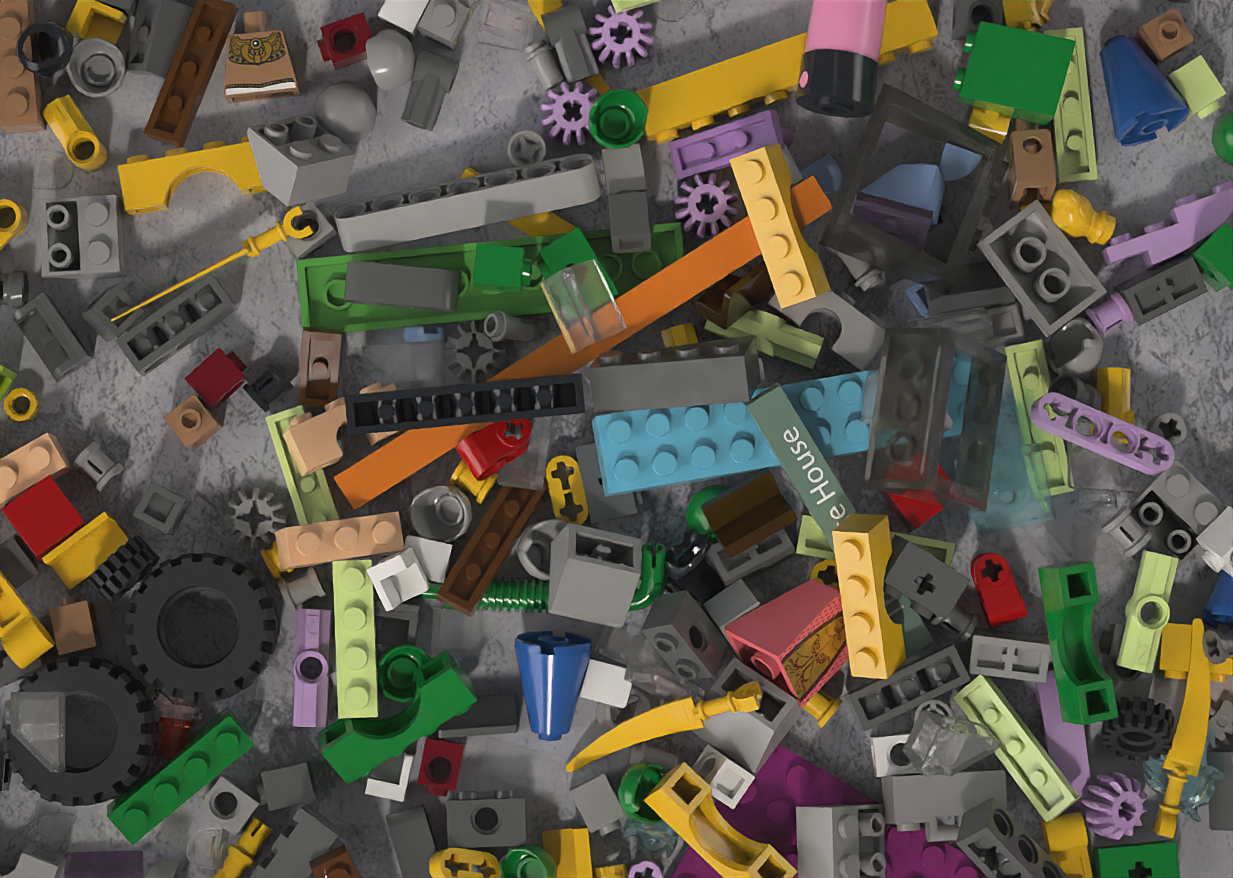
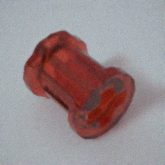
[155,717,194,758]

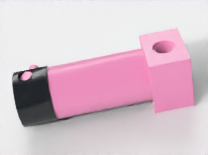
[795,0,887,118]

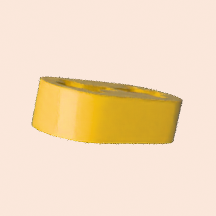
[546,455,589,525]
[429,847,501,878]

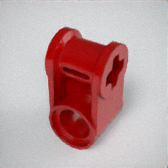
[455,419,531,481]
[970,552,1028,630]

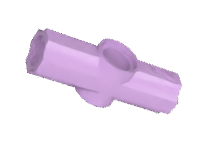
[293,609,332,727]

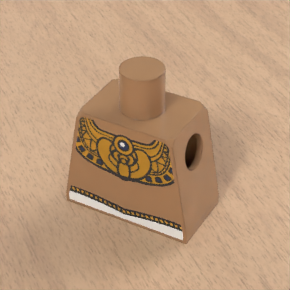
[224,11,301,104]
[1006,118,1056,210]

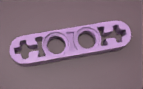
[1030,392,1175,475]

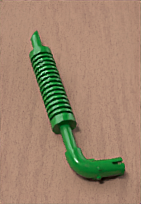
[412,542,668,614]

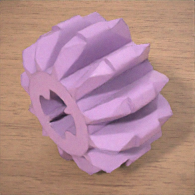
[589,4,654,69]
[540,81,597,147]
[674,173,739,239]
[1081,772,1148,840]

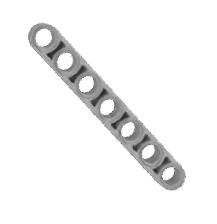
[333,153,602,253]

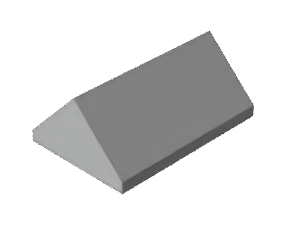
[976,200,1107,337]

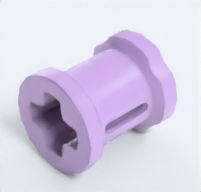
[1082,291,1134,338]
[628,859,663,878]

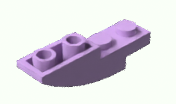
[1100,181,1233,269]

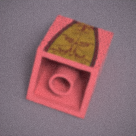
[724,579,849,707]

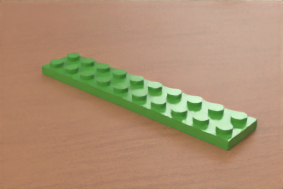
[296,222,684,334]

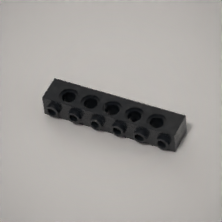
[344,373,586,436]

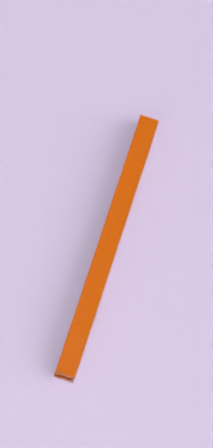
[333,175,833,510]

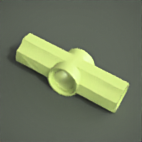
[704,310,824,370]
[1117,550,1179,673]

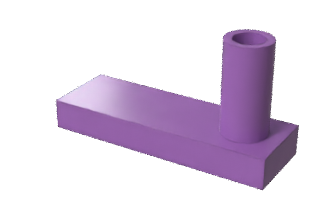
[669,110,794,181]

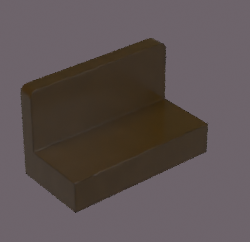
[695,260,773,330]
[701,468,798,559]

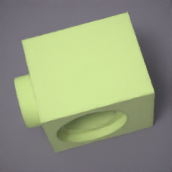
[1166,55,1226,120]

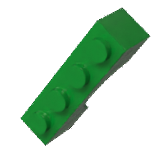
[1038,560,1118,725]
[317,649,477,785]
[107,706,254,846]

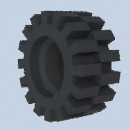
[87,535,160,606]
[1101,696,1175,761]

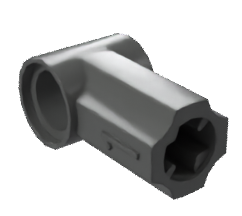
[540,2,600,85]
[401,49,460,132]

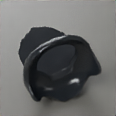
[16,20,74,79]
[665,529,725,603]

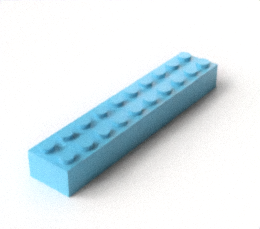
[592,352,992,497]

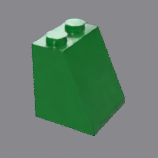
[952,21,1076,127]

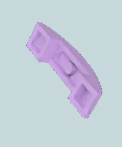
[1035,670,1091,824]

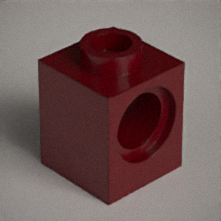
[317,12,373,70]
[184,348,249,410]
[417,737,466,797]

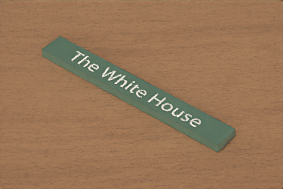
[744,383,934,659]

